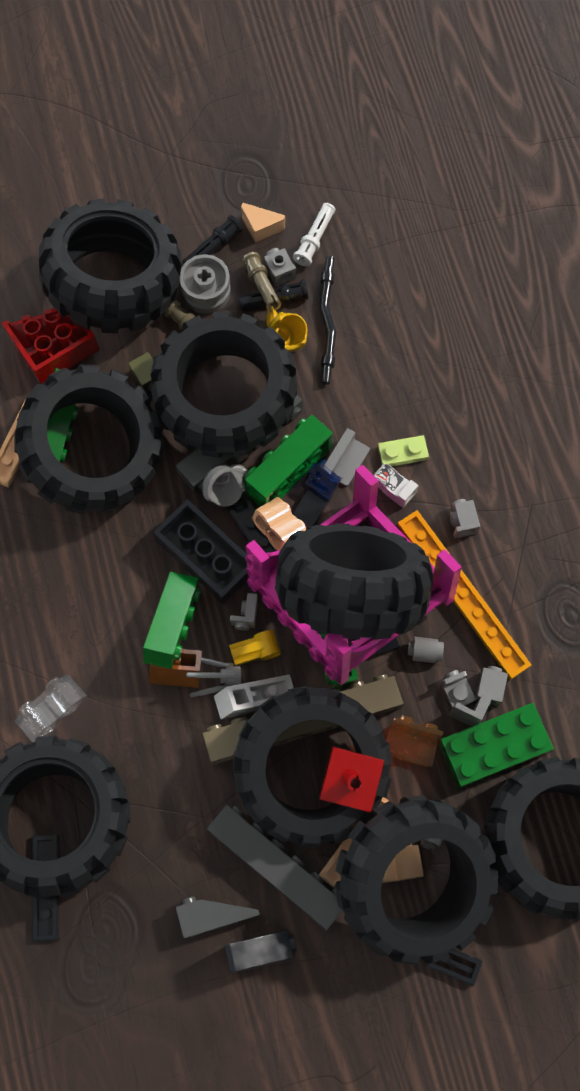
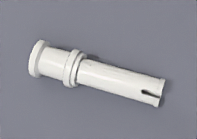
[293,203,336,267]

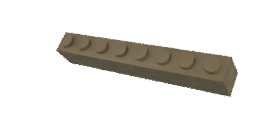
[203,674,403,766]

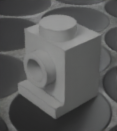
[264,248,296,287]
[450,499,481,539]

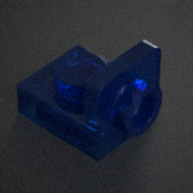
[306,459,342,499]

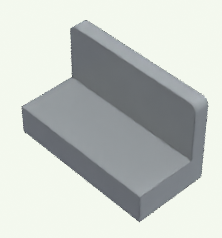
[323,428,370,487]
[449,693,492,727]

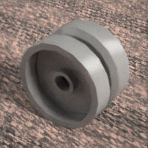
[180,254,231,314]

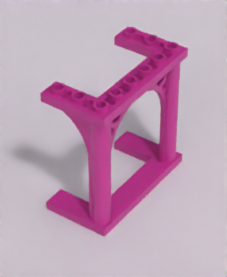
[245,465,462,685]

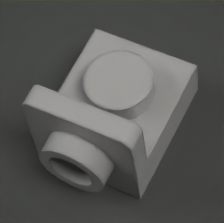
[230,593,258,631]
[440,670,476,709]

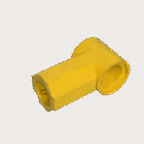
[229,630,281,666]

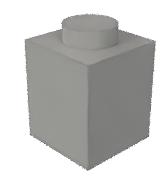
[475,666,508,706]

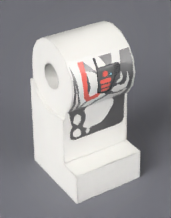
[374,464,419,508]

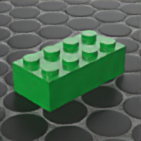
[245,415,333,507]
[438,703,554,790]

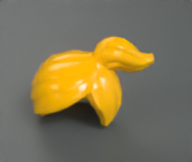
[266,306,307,352]

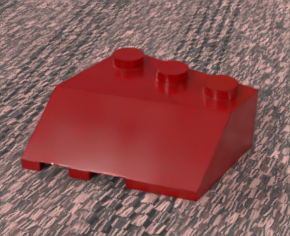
[1,308,100,384]

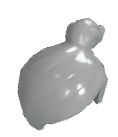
[202,464,249,507]

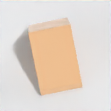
[241,203,285,243]

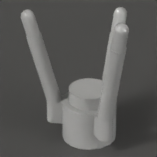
[186,658,241,698]

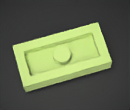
[378,435,429,467]

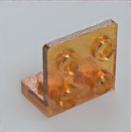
[386,716,443,768]

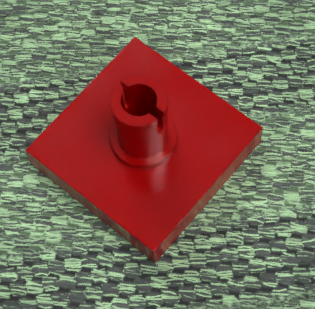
[319,746,384,812]

